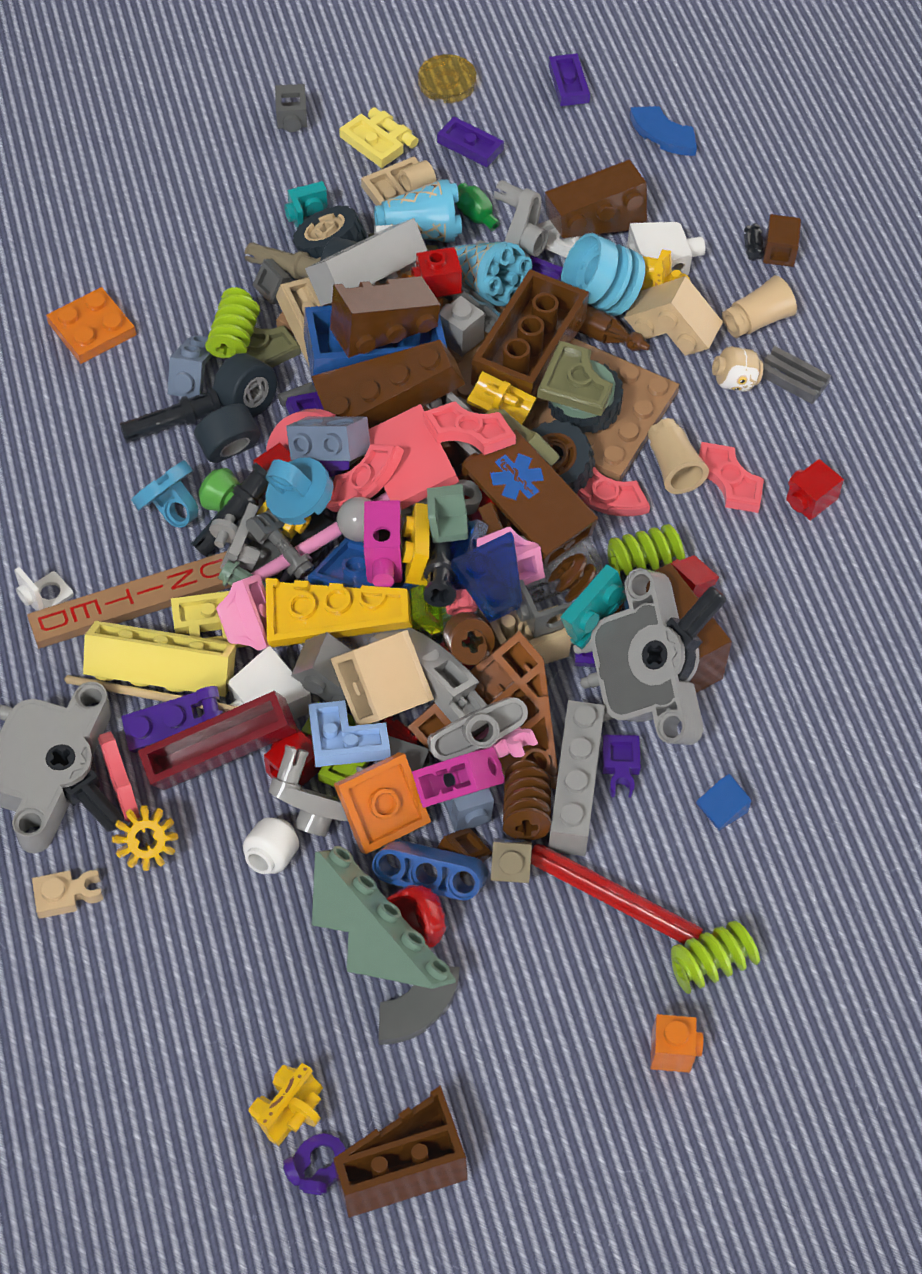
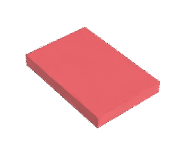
[369,404,459,510]

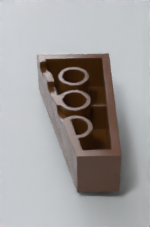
[311,339,465,429]

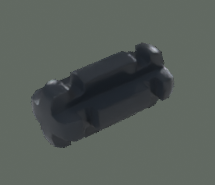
[744,223,764,261]

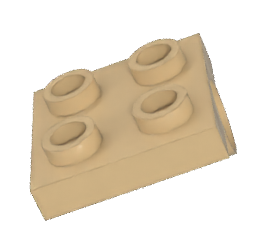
[361,156,436,205]

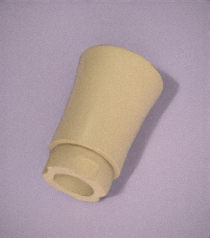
[722,275,797,338]
[648,418,709,494]

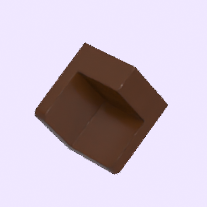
[763,214,801,267]

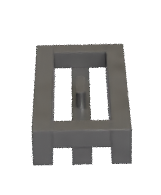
[762,346,831,404]

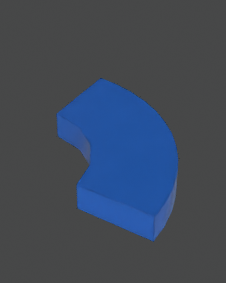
[630,106,697,156]

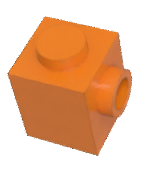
[650,1014,703,1073]

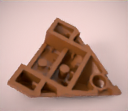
[408,630,558,789]

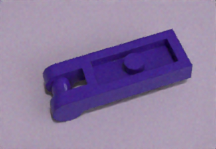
[121,686,223,753]

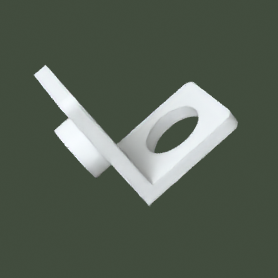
[14,567,74,611]

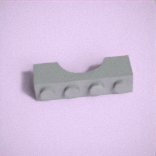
[548,700,605,856]

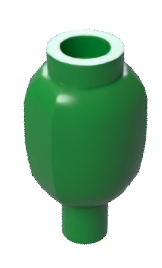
[455,183,500,231]

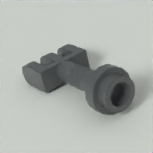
[246,510,315,580]

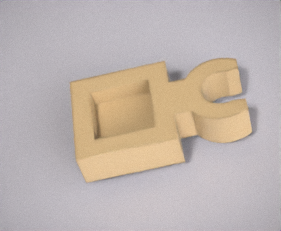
[32,870,103,919]

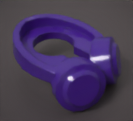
[283,1133,346,1196]

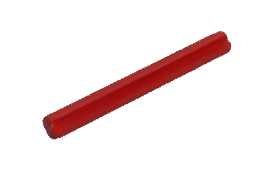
[531,844,703,945]

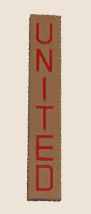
[27,551,232,649]

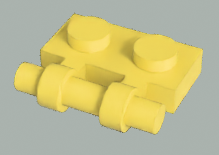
[339,107,418,168]
[171,591,247,648]

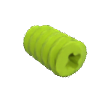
[205,287,260,359]
[607,524,685,577]
[671,921,760,994]

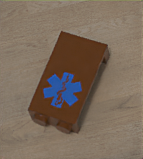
[460,429,598,569]

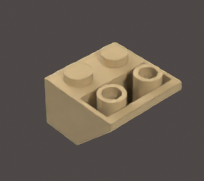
[331,630,434,725]

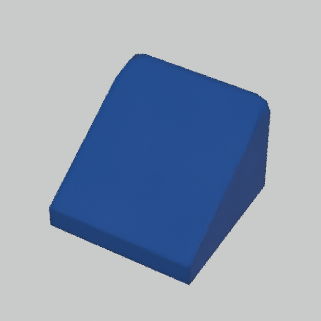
[696,774,751,831]

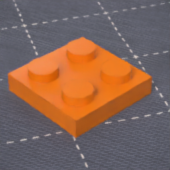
[46,287,136,364]
[334,752,431,854]

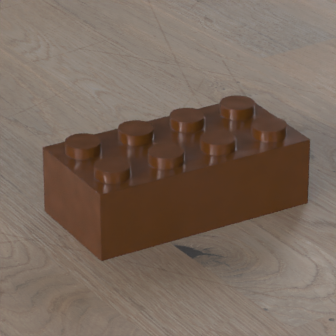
[471,269,589,399]

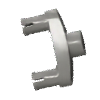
[476,180,549,257]
[427,697,528,761]
[268,745,365,837]

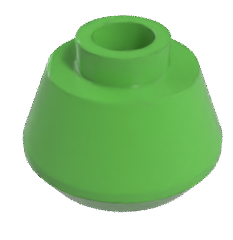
[199,468,240,512]

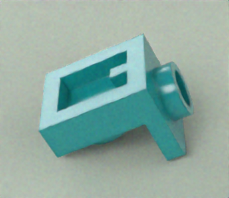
[284,181,328,229]

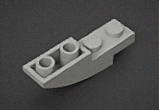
[370,628,489,737]

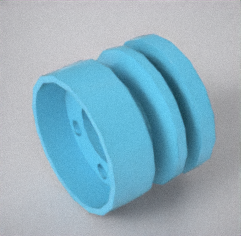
[561,233,645,316]

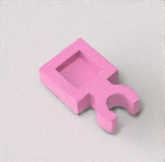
[474,727,538,758]

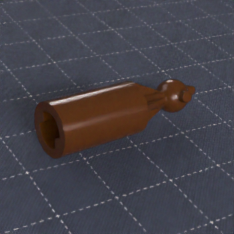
[578,305,650,351]

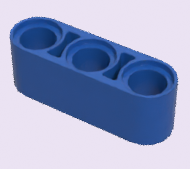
[372,840,488,900]

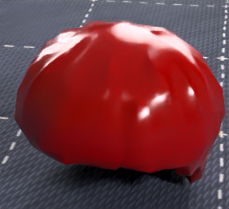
[386,885,446,949]

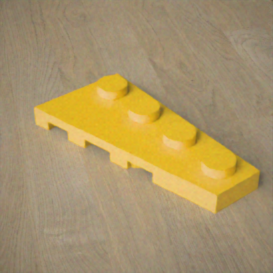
[266,578,412,648]

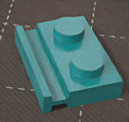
[560,564,627,649]

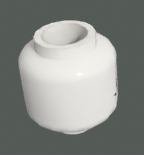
[243,818,299,874]

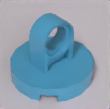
[265,457,334,525]
[131,460,199,528]

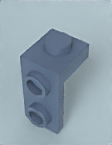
[167,335,213,398]
[443,773,494,832]

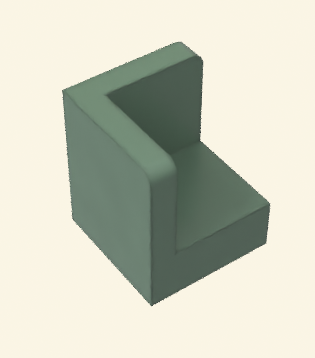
[427,484,468,543]

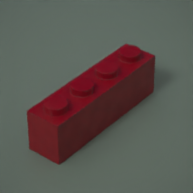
[138,691,299,790]

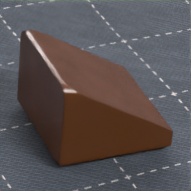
[437,828,492,878]

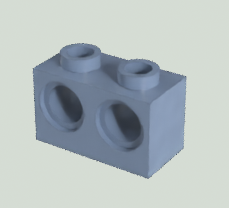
[286,416,370,461]

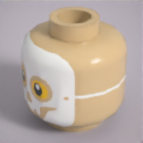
[712,346,763,392]

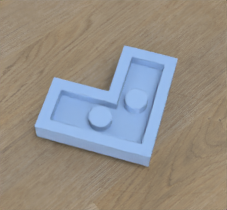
[308,700,390,767]

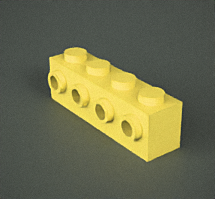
[83,621,236,697]

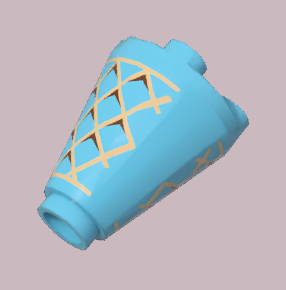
[374,179,462,243]
[455,241,532,307]

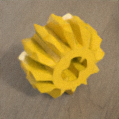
[112,805,178,871]

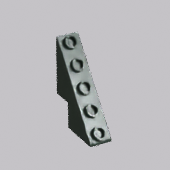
[312,846,456,989]

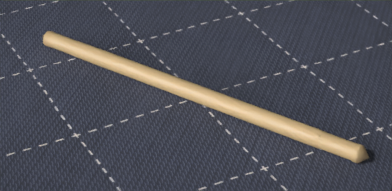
[64,675,238,713]

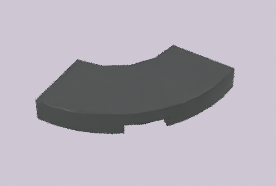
[378,967,460,1045]

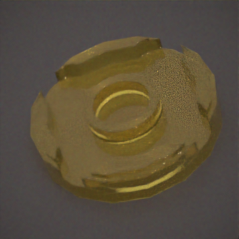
[418,54,477,103]

